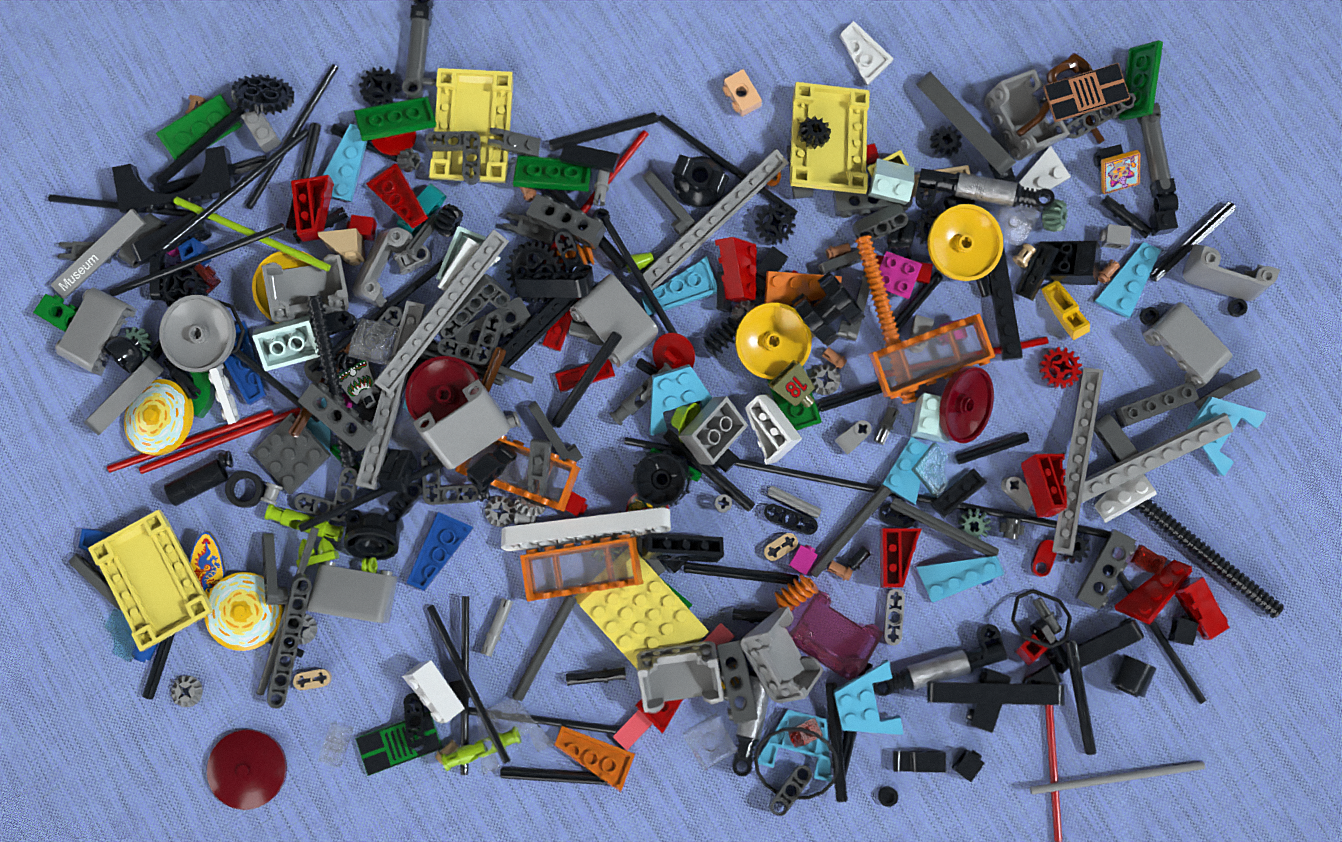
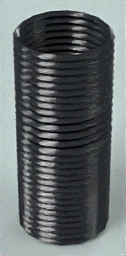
[164,459,228,506]

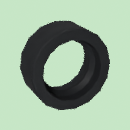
[225,471,265,508]

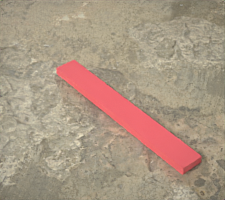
[613,623,735,751]

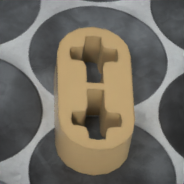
[764,533,798,561]
[293,669,332,690]

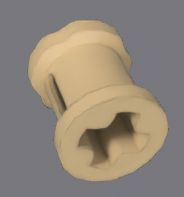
[1012,243,1036,268]

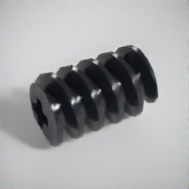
[703,317,738,358]

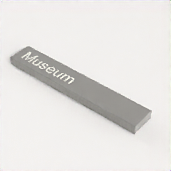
[51,209,147,299]

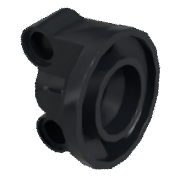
[671,155,729,208]
[344,509,404,561]

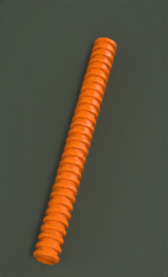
[855,235,918,404]

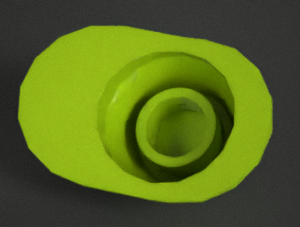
[671,403,701,443]

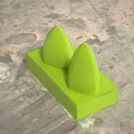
[296,538,339,568]

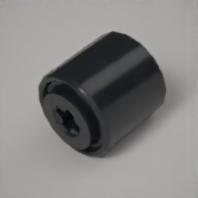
[1111,654,1157,698]

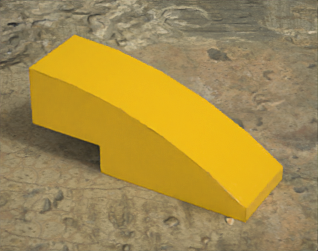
[1041,281,1090,340]

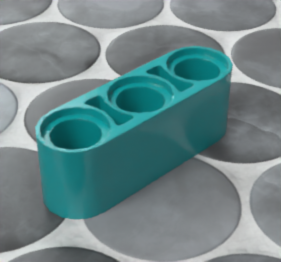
[397,184,447,236]

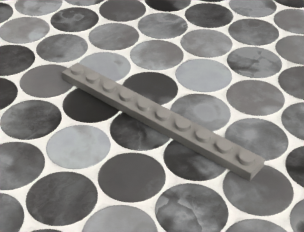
[642,149,788,291]
[374,229,509,394]
[355,301,426,490]
[1053,367,1103,555]
[1056,413,1233,515]

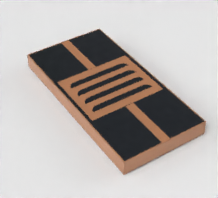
[1043,63,1130,122]

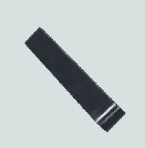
[927,682,1065,705]

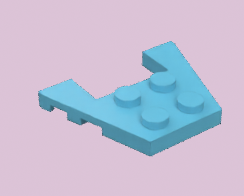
[649,364,712,436]
[1187,396,1267,476]
[833,660,904,735]
[758,709,832,782]

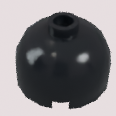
[103,336,143,374]

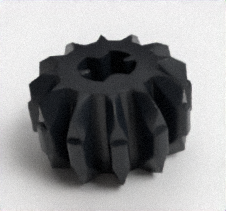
[798,116,831,149]
[930,125,962,158]
[433,204,463,237]
[1057,533,1091,564]

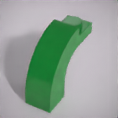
[190,371,216,419]

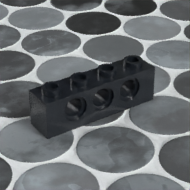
[642,533,724,563]

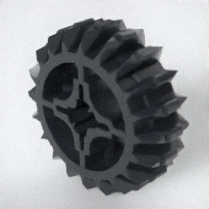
[159,262,211,307]

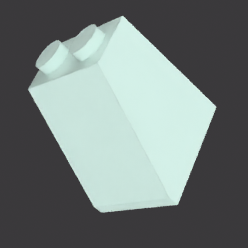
[868,158,914,205]
[910,393,949,444]

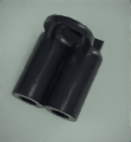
[887,220,916,259]

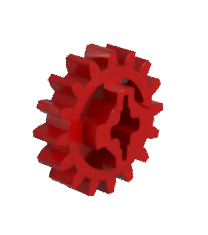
[1039,347,1082,389]

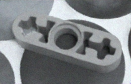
[883,589,905,646]

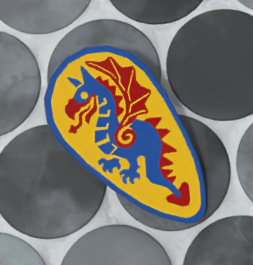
[189,531,226,596]

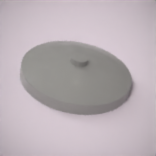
[159,295,236,372]

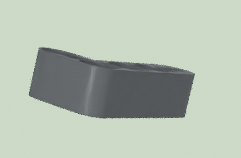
[439,274,510,339]

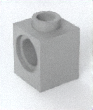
[1100,224,1131,250]

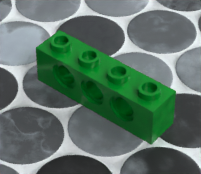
[33,294,79,332]

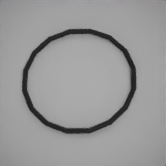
[754,727,839,800]

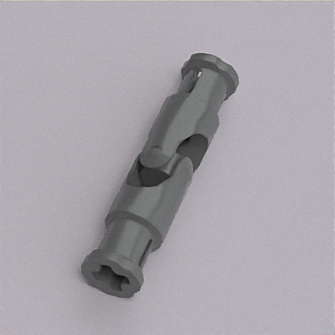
[609,362,672,426]

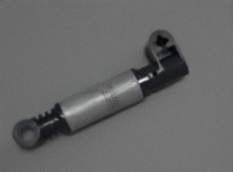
[915,168,1055,212]
[872,624,1007,696]
[732,636,770,777]

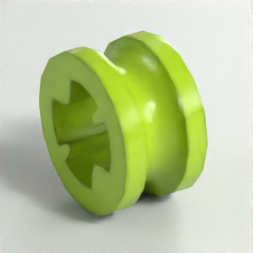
[361,557,378,573]

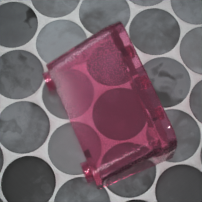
[789,590,884,680]

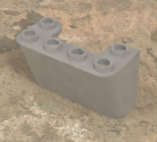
[984,69,1070,161]
[1142,302,1233,389]
[413,379,510,469]

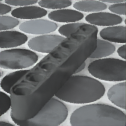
[916,71,1016,175]
[267,573,311,709]

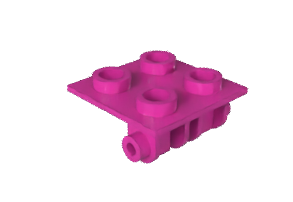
[879,251,922,299]

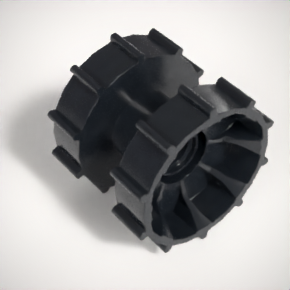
[792,272,866,347]
[630,450,694,509]

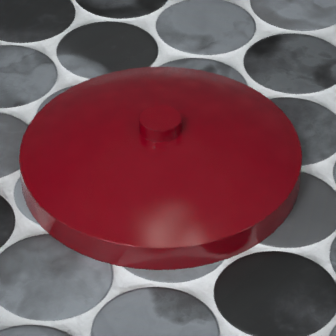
[405,356,481,428]
[939,366,994,443]
[207,729,287,810]

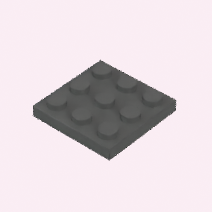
[252,413,331,495]

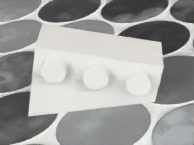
[745,394,802,465]
[402,660,465,724]

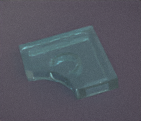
[911,443,949,497]
[105,609,136,662]

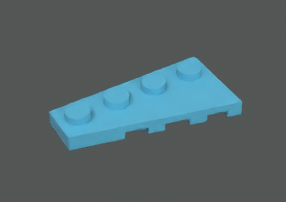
[323,124,367,202]
[1094,242,1161,318]
[641,257,717,316]
[917,555,1005,603]

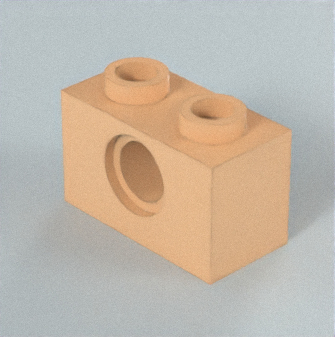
[722,69,762,117]

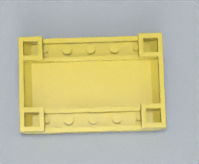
[429,68,513,183]
[789,82,870,194]
[88,509,213,652]
[574,547,709,669]

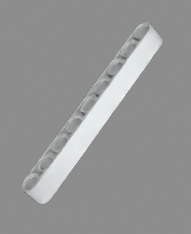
[501,508,671,551]

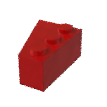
[291,175,334,242]
[715,237,757,303]
[1021,454,1067,517]
[880,528,922,588]
[1174,577,1230,640]

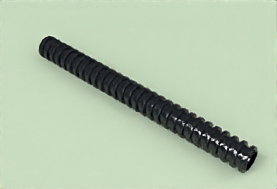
[306,295,359,468]
[1134,499,1284,618]

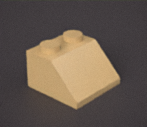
[318,228,366,266]

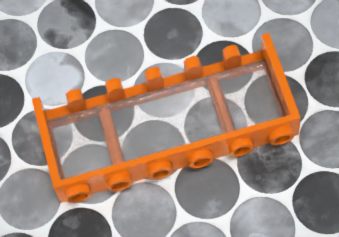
[868,313,995,399]
[455,436,581,512]
[520,534,644,602]

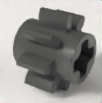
[397,149,421,172]
[999,518,1025,540]

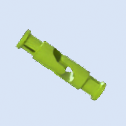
[265,504,344,542]
[441,726,522,771]

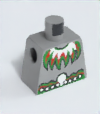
[338,359,380,408]

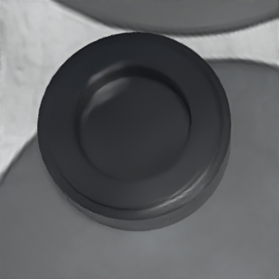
[878,786,898,807]

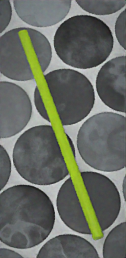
[174,197,331,272]

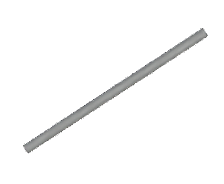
[1030,761,1205,795]

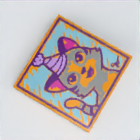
[1101,150,1140,194]

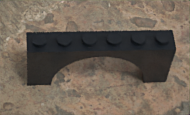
[112,146,236,215]

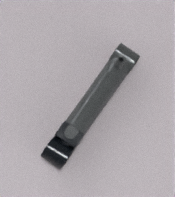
[402,0,437,100]
[1137,103,1179,212]

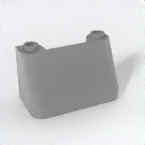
[352,227,413,308]
[1183,244,1280,301]
[262,254,349,322]
[570,274,658,368]
[55,287,138,376]
[306,561,397,623]
[741,606,824,703]
[637,641,724,713]

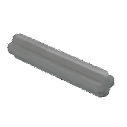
[767,486,821,518]

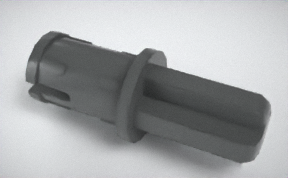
[874,407,899,445]
[1033,597,1062,635]

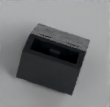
[1040,241,1102,285]

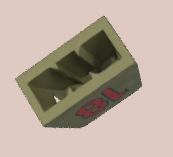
[768,360,815,408]

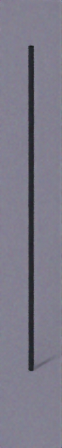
[624,437,1111,538]

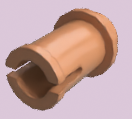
[519,187,537,202]
[826,243,851,260]
[1098,259,1120,284]
[822,347,847,370]
[827,560,853,581]

